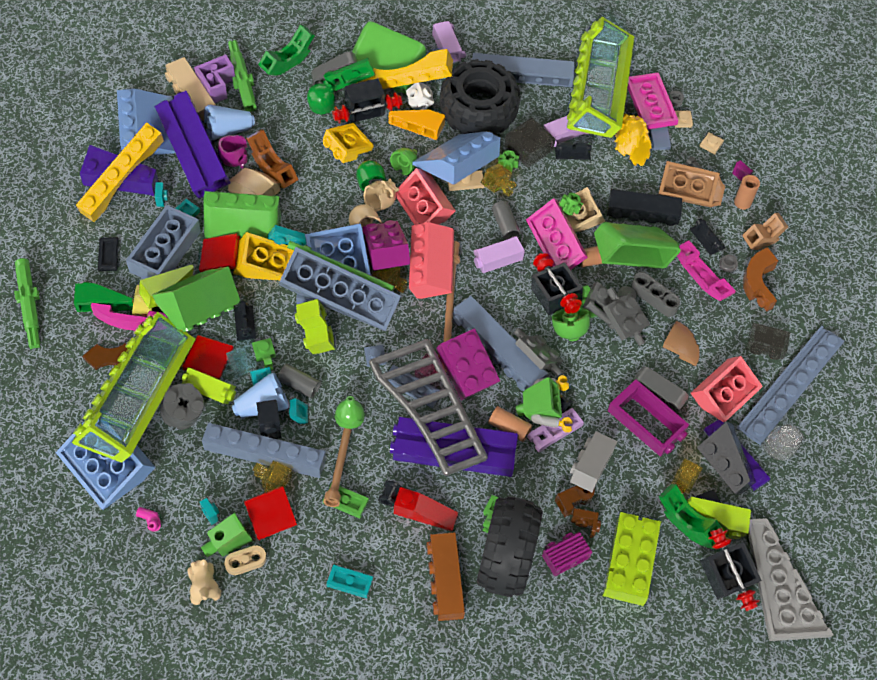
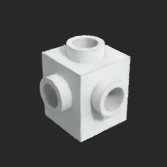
[406,82,435,110]

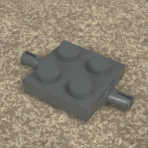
[603,287,650,346]
[514,328,564,378]

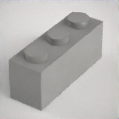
[570,432,618,492]

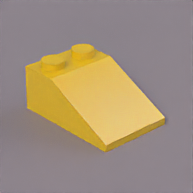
[233,232,294,281]

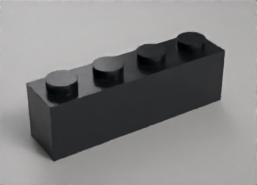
[607,189,682,226]

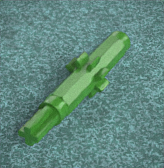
[228,40,257,112]
[14,258,40,349]

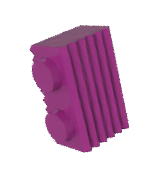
[542,532,592,577]

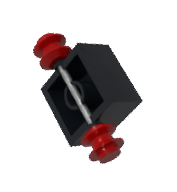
[332,78,402,124]
[531,253,583,315]
[699,528,762,611]

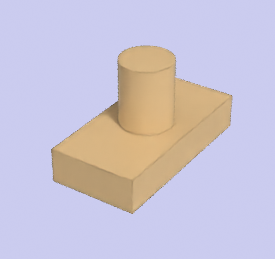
[448,170,485,191]

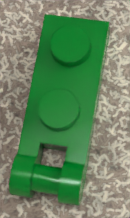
[323,58,375,91]

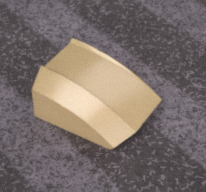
[228,168,280,196]
[559,187,605,233]

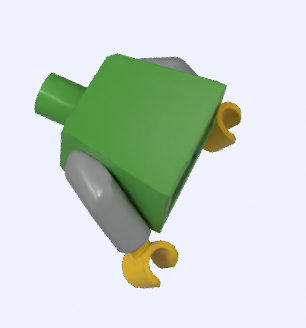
[516,375,572,433]

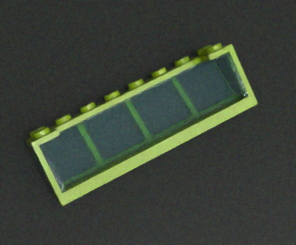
[567,17,634,138]
[71,312,195,463]

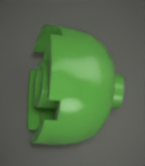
[552,307,590,341]

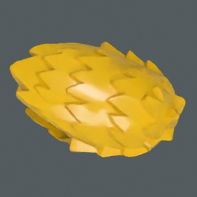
[615,113,651,166]

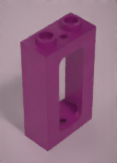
[608,379,689,457]

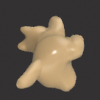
[188,559,221,605]

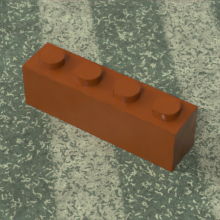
[426,533,465,621]

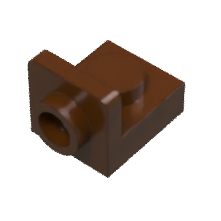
[571,508,601,538]

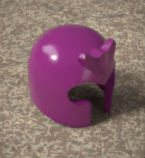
[218,135,247,168]

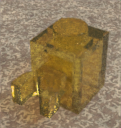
[481,163,517,197]
[372,266,407,294]
[671,459,702,494]
[253,461,292,492]

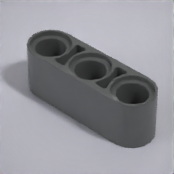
[311,52,357,85]
[631,272,680,317]
[631,366,689,413]

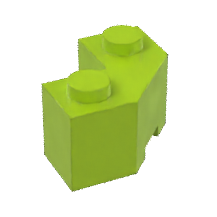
[295,299,335,354]

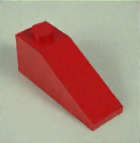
[394,487,458,531]

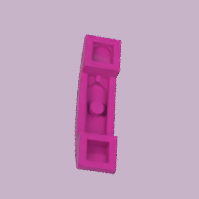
[677,241,735,301]
[91,303,169,331]

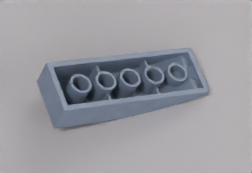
[278,247,401,331]

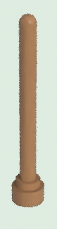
[323,428,352,507]

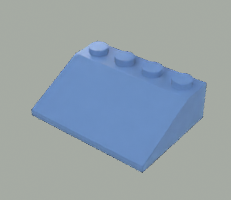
[117,89,175,155]
[413,132,500,185]
[305,224,371,307]
[56,410,156,510]

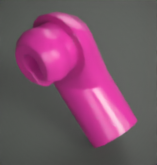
[136,507,161,532]

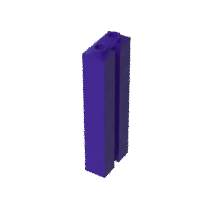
[154,91,231,199]
[390,417,518,477]

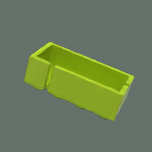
[603,512,661,606]

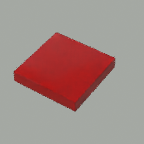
[199,233,240,272]
[182,335,234,379]
[243,486,297,540]

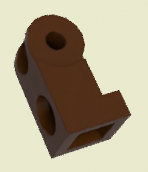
[555,485,595,518]

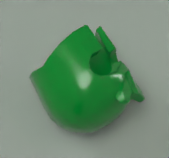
[307,80,335,115]
[356,160,386,191]

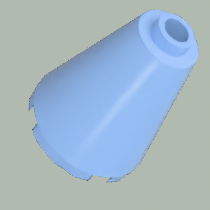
[204,105,255,140]
[232,373,290,418]

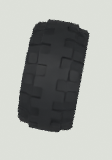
[440,59,520,135]
[476,496,543,597]

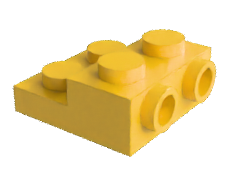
[323,123,374,163]

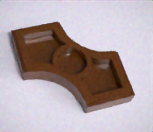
[82,343,139,370]

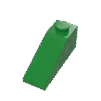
[74,282,133,312]

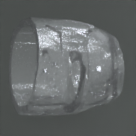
[762,424,803,461]

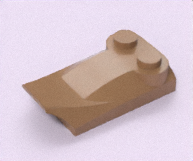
[658,161,725,207]

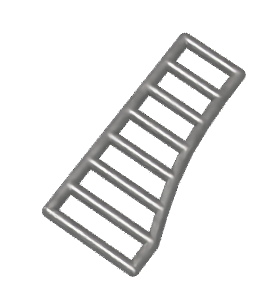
[369,339,488,476]

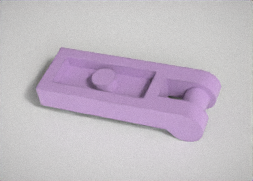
[527,408,584,452]

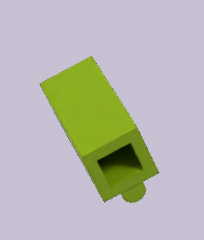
[182,368,236,404]

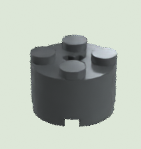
[160,383,204,430]

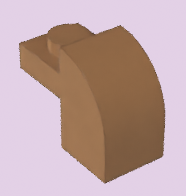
[742,213,788,250]

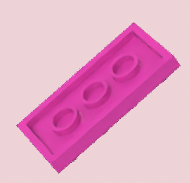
[627,73,679,129]
[526,198,588,270]

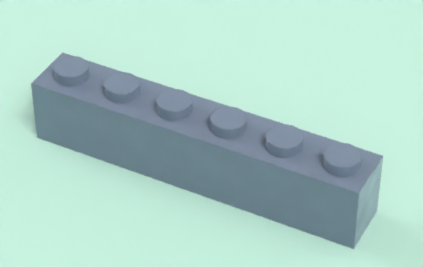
[472,53,574,87]
[453,296,548,391]
[202,423,326,478]

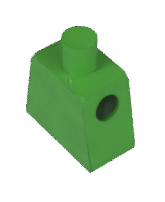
[201,513,253,557]

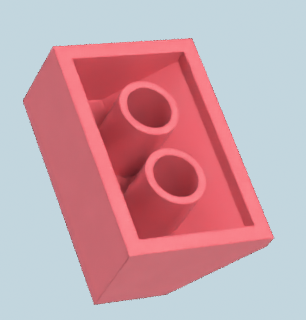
[396,168,456,225]
[691,356,763,422]

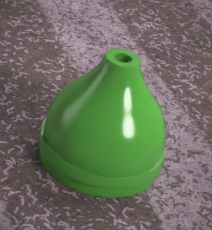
[390,148,418,175]
[335,396,365,429]

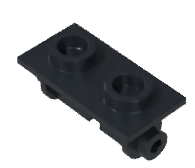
[555,142,592,160]
[690,218,725,256]
[234,300,256,341]

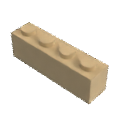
[165,57,215,121]

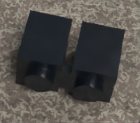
[256,400,281,439]

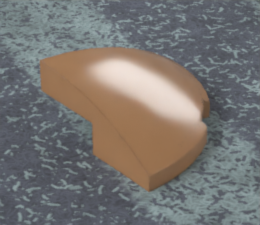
[663,321,699,366]

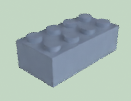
[126,205,201,279]

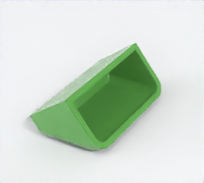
[204,191,281,240]
[594,222,681,268]
[152,266,240,332]

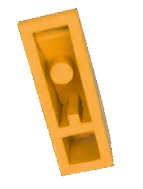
[388,110,445,140]

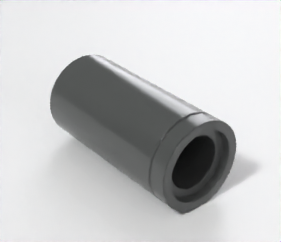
[492,201,521,240]
[278,363,321,399]

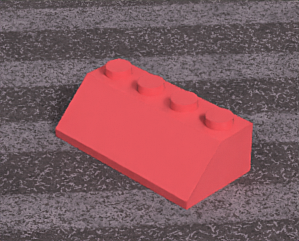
[409,222,454,299]

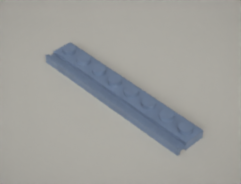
[737,325,844,445]

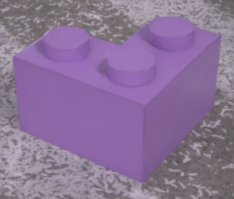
[194,55,235,103]

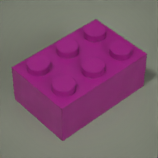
[362,220,410,270]
[436,328,500,401]

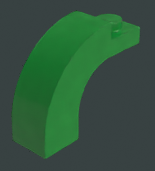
[258,25,315,76]
[658,484,727,549]

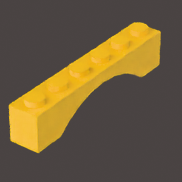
[355,49,453,89]
[76,122,164,222]

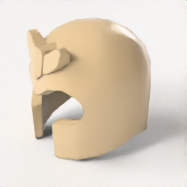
[363,179,399,212]
[349,204,382,227]

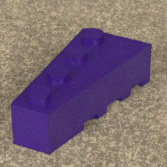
[80,145,159,196]

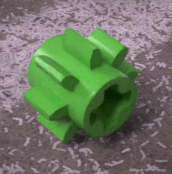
[497,150,519,172]
[559,193,583,215]

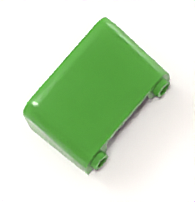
[352,21,426,94]

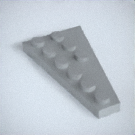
[748,518,833,641]

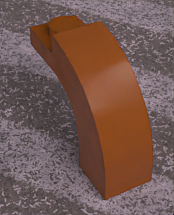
[246,129,299,189]
[743,247,778,312]

